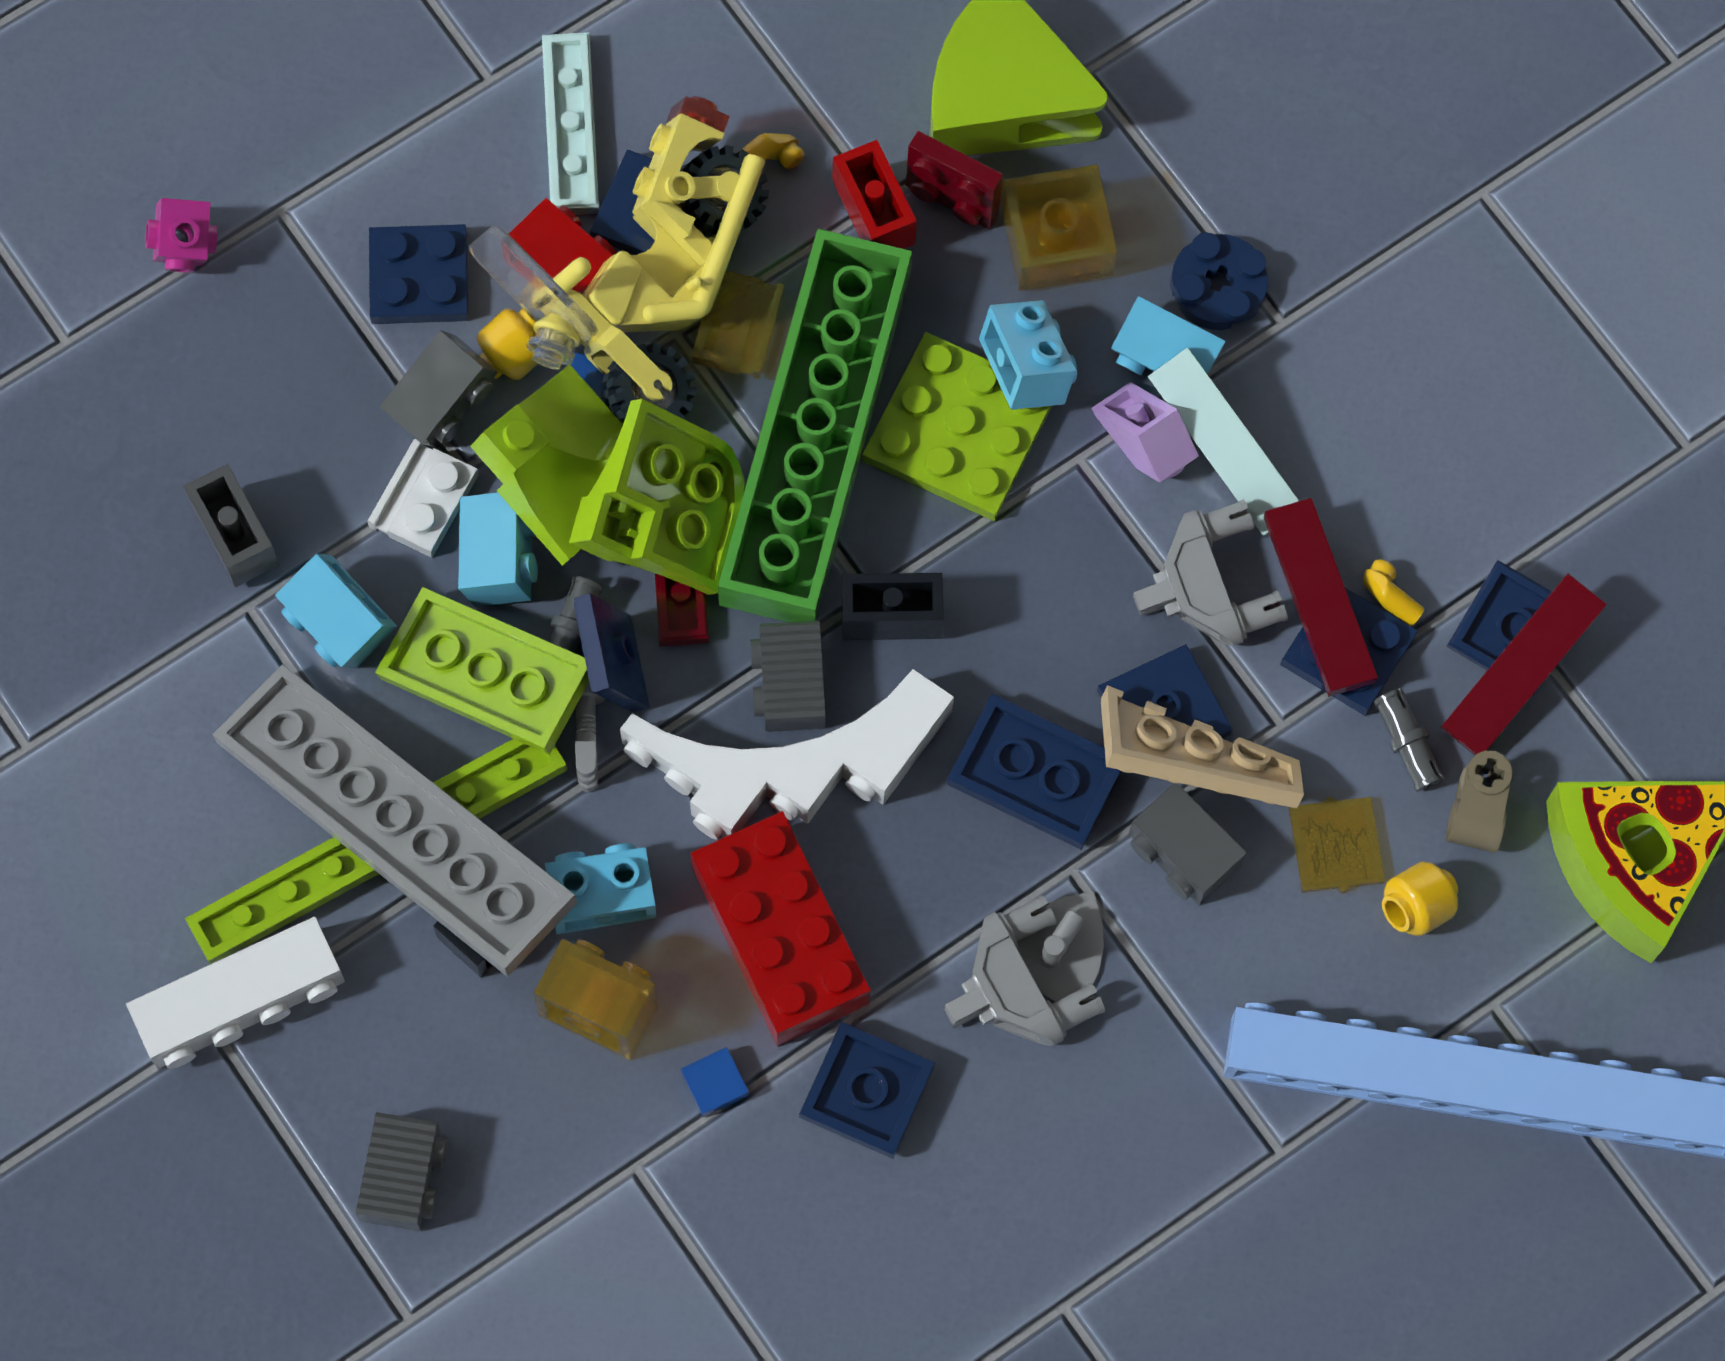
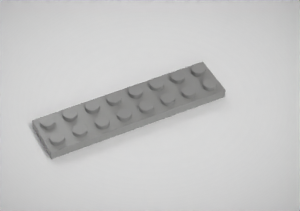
[213,664,577,977]

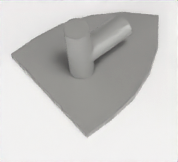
[1017,892,1104,1003]

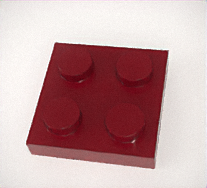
[906,131,1003,230]

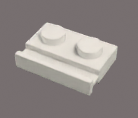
[368,439,479,558]

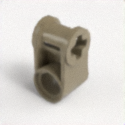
[1445,750,1512,853]

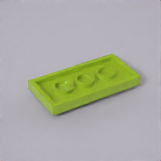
[375,587,589,755]

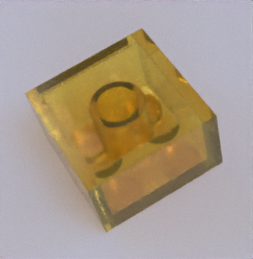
[1000,164,1117,291]
[534,939,658,1060]

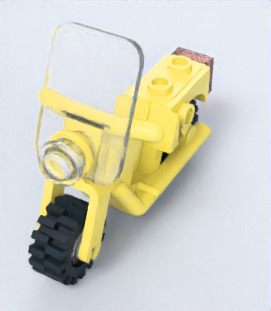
[469,96,769,424]

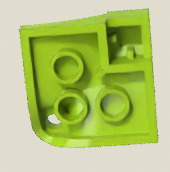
[470,364,623,566]
[569,399,745,595]

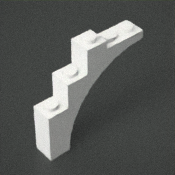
[620,669,954,840]

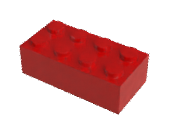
[690,811,871,1047]

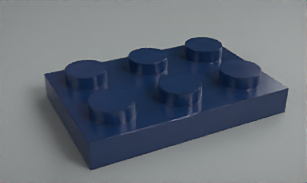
[947,693,1121,850]

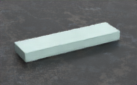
[542,32,599,215]
[1147,347,1299,536]

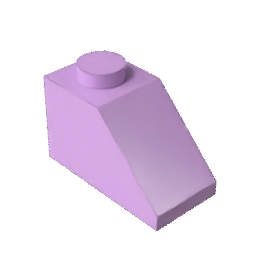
[1092,382,1199,483]

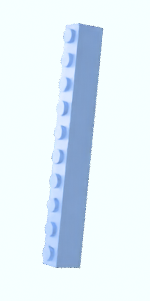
[1223,1003,1725,1159]

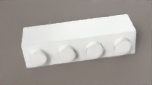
[126,916,345,1069]

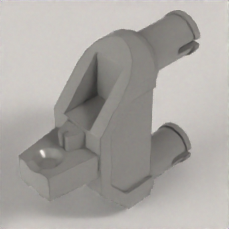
[1133,499,1288,646]
[944,895,1105,1046]

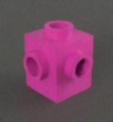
[145,198,217,273]

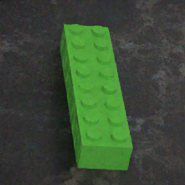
[718,228,912,622]

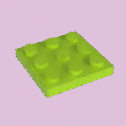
[862,332,1052,522]

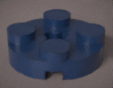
[1170,232,1268,330]

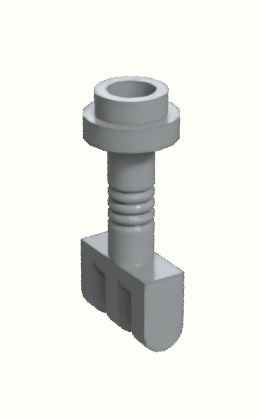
[575,682,605,792]

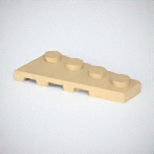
[1101,685,1304,809]

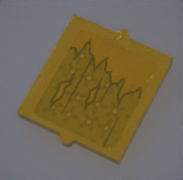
[1288,797,1385,893]

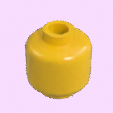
[476,308,548,380]
[1382,861,1458,937]

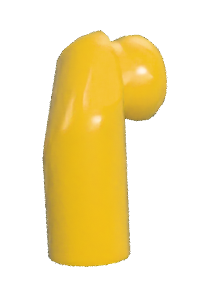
[738,133,804,169]
[1363,559,1424,626]

